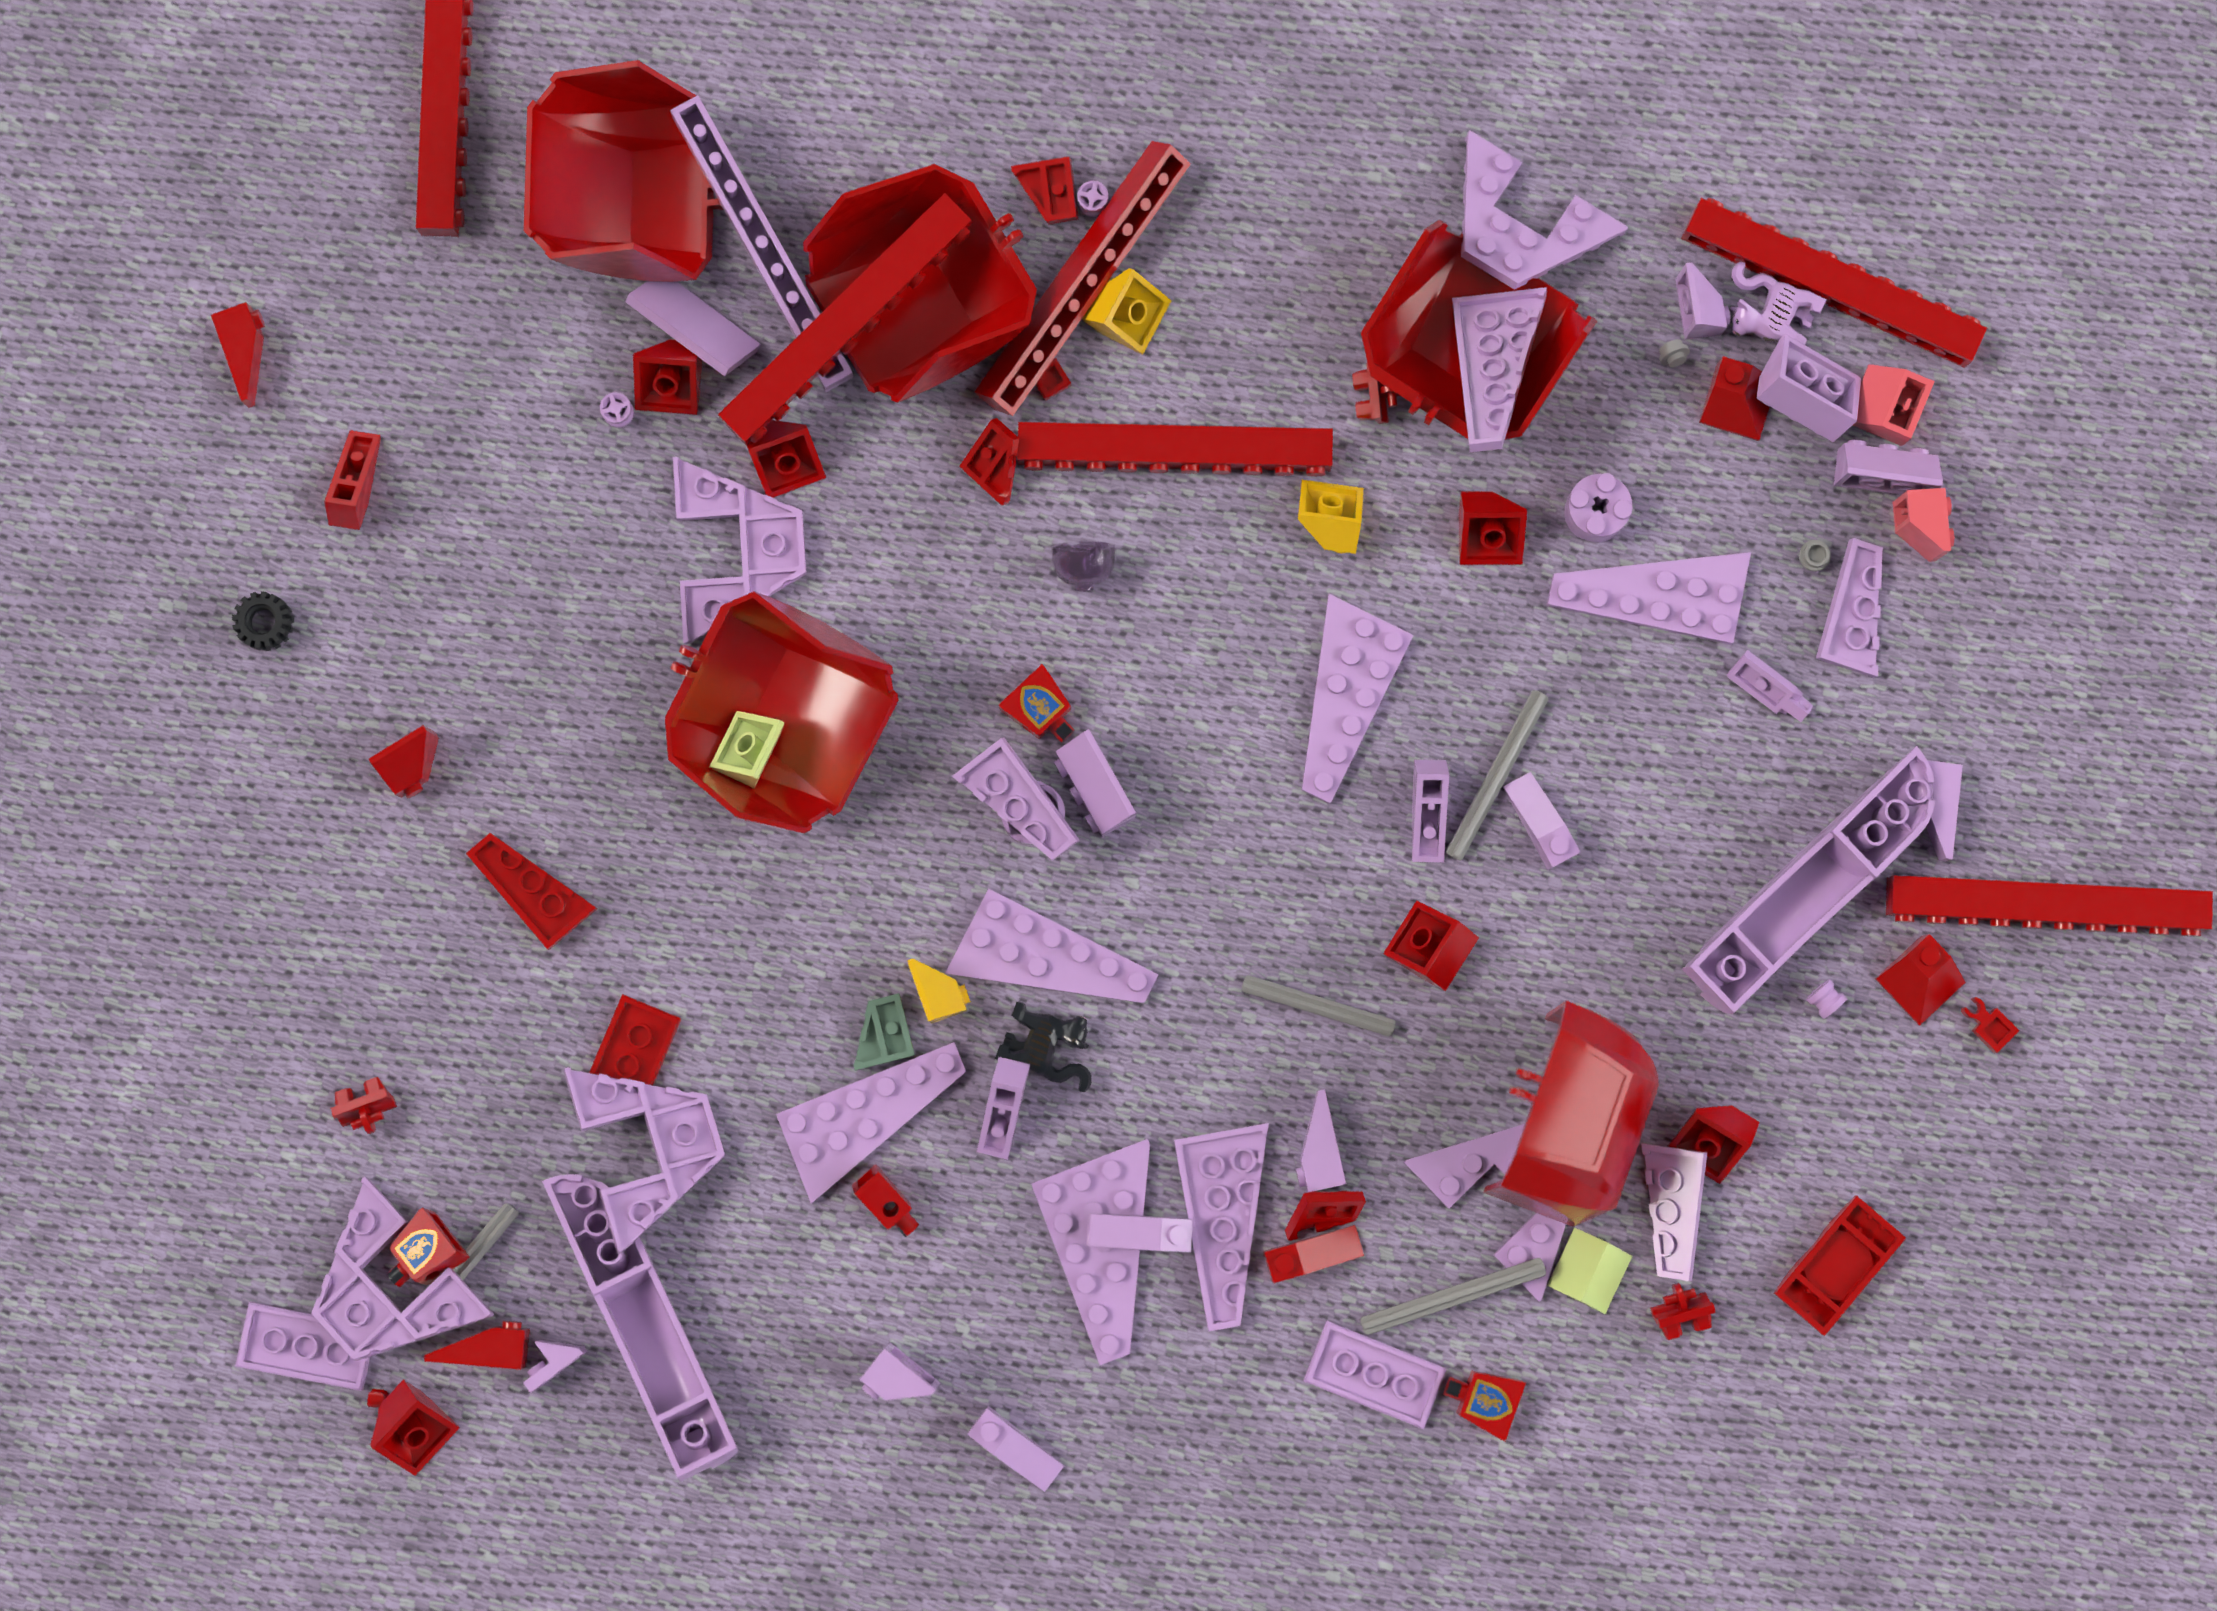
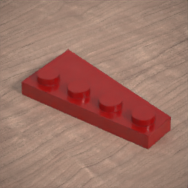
[466,833,598,950]

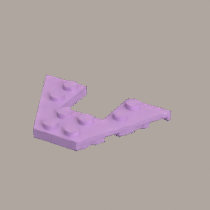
[1461,130,1628,290]
[673,457,807,645]
[563,1067,725,1254]
[1403,1124,1566,1302]
[311,1177,494,1361]

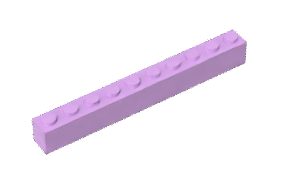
[670,95,853,392]

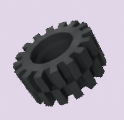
[232,591,294,651]

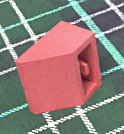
[1852,364,1935,446]
[1893,488,1955,562]

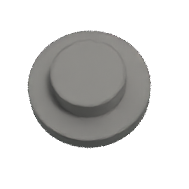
[1659,339,1690,368]
[1799,540,1831,572]

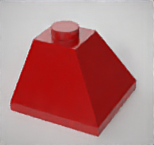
[633,339,702,415]
[1699,356,1770,441]
[747,420,826,498]
[1459,491,1527,565]
[368,725,439,799]
[1875,934,1966,1026]
[1667,1105,1760,1184]
[370,1379,460,1476]

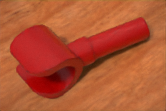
[367,1389,389,1413]

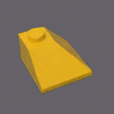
[1082,268,1172,355]
[1298,479,1364,554]
[907,958,971,1024]

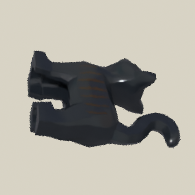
[995,1001,1092,1092]

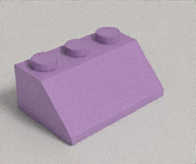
[1757,334,1861,442]
[1834,440,1943,495]
[1054,729,1136,837]
[860,1342,940,1401]

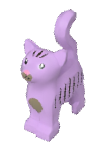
[1730,262,1826,345]

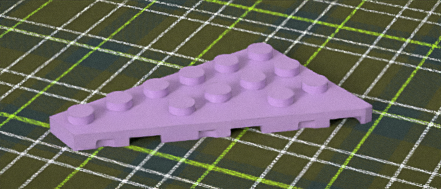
[1031,1139,1150,1365]

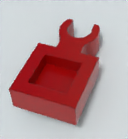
[1961,997,2020,1053]

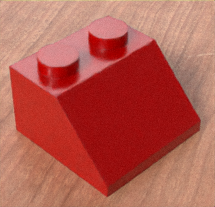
[1383,900,1479,991]

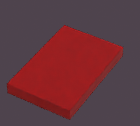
[589,994,682,1086]

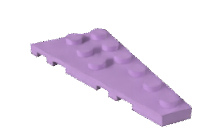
[1452,287,1547,452]
[1547,552,1751,645]
[1301,594,1414,804]
[945,888,1158,1003]
[776,1042,966,1204]
[1174,1123,1269,1332]

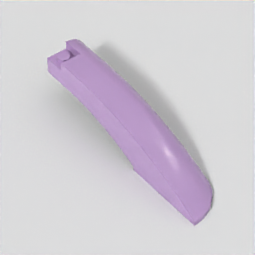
[1682,746,1935,1014]
[542,1174,738,1482]

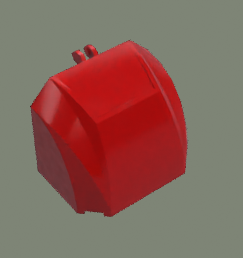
[524,60,724,282]
[803,164,1037,403]
[1361,220,1598,440]
[665,591,899,834]
[1483,1000,1659,1227]

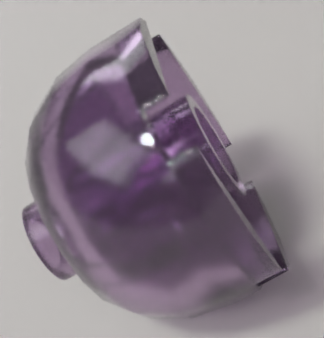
[1052,541,1115,592]

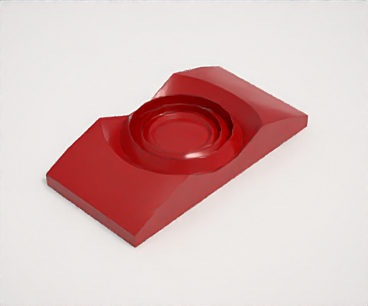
[1773,1195,1906,1336]

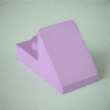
[523,1340,588,1393]

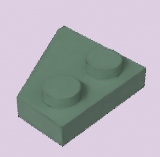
[854,993,915,1071]

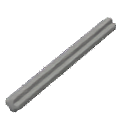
[1446,690,1548,861]
[1360,1258,1546,1335]

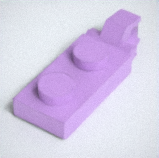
[1727,650,1813,722]

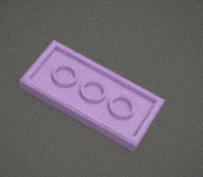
[625,281,761,376]
[235,1302,370,1391]
[1303,1320,1447,1429]

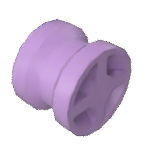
[1077,181,1108,217]
[600,392,634,428]
[1806,979,1847,1019]

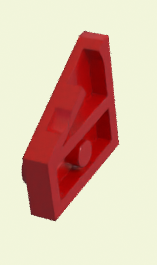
[1011,156,1079,225]
[959,418,1019,506]
[1285,1190,1366,1241]

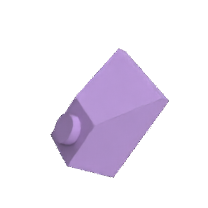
[1675,263,1730,340]

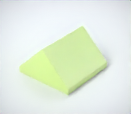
[710,711,784,788]
[1547,1228,1632,1314]

